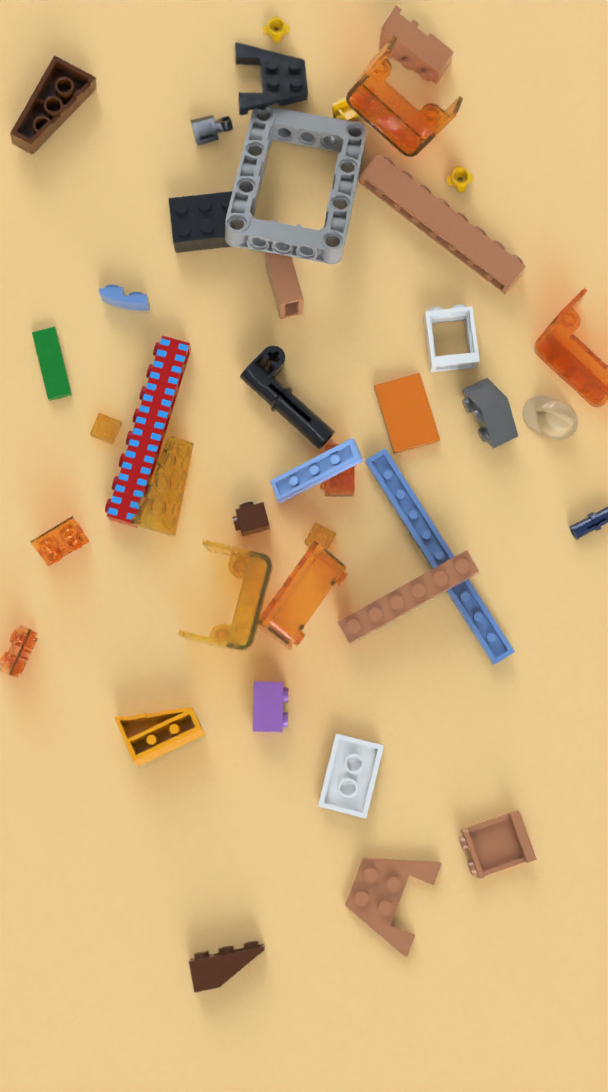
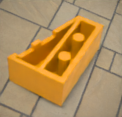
[114,707,206,767]

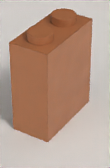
[265,252,303,319]

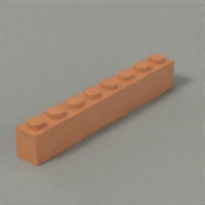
[360,154,526,294]

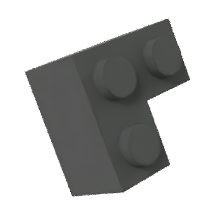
[462,378,518,449]

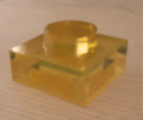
[90,413,122,445]

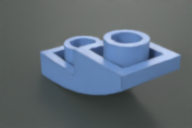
[99,285,150,311]

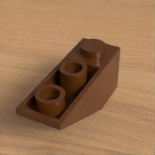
[189,940,265,993]

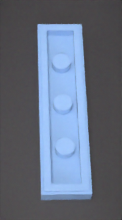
[270,438,363,503]

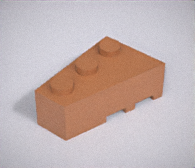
[379,5,453,84]

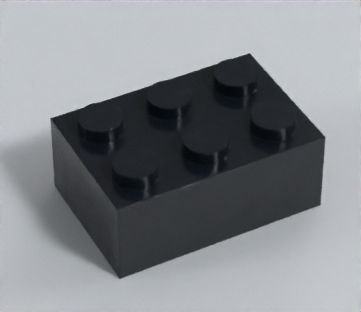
[168,191,232,253]

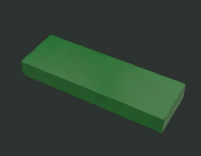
[32,327,72,401]

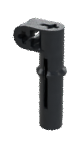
[240,346,335,449]

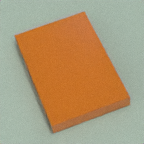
[374,373,440,454]

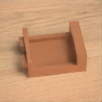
[459,811,537,879]

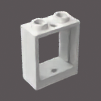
[423,304,480,373]

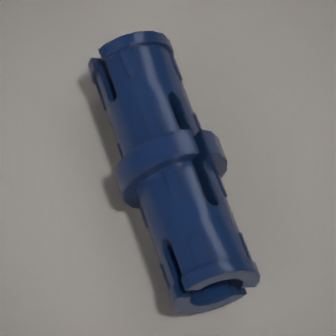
[569,507,608,540]

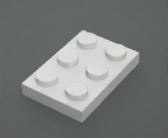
[318,733,384,819]

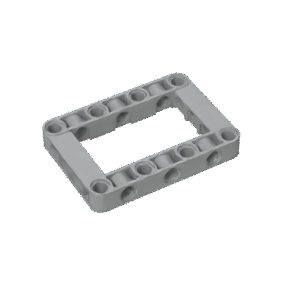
[225,106,367,264]

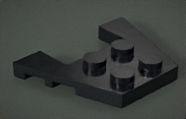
[235,43,308,115]

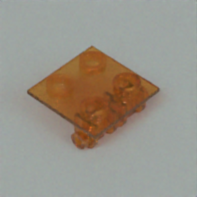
[30,516,89,566]
[0,626,38,678]

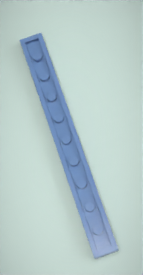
[365,448,515,665]

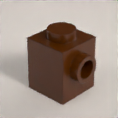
[232,502,270,536]

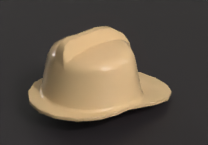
[523,395,578,440]

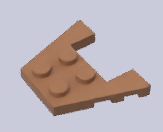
[345,858,441,957]

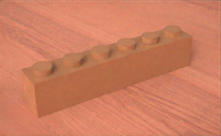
[338,550,479,644]

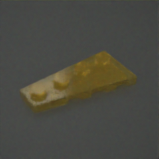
[130,436,194,536]

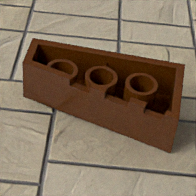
[10,55,96,155]

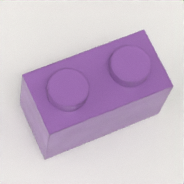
[253,681,288,733]

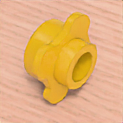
[263,17,290,43]
[446,166,474,193]

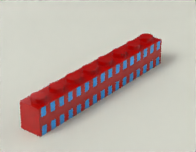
[105,335,191,528]

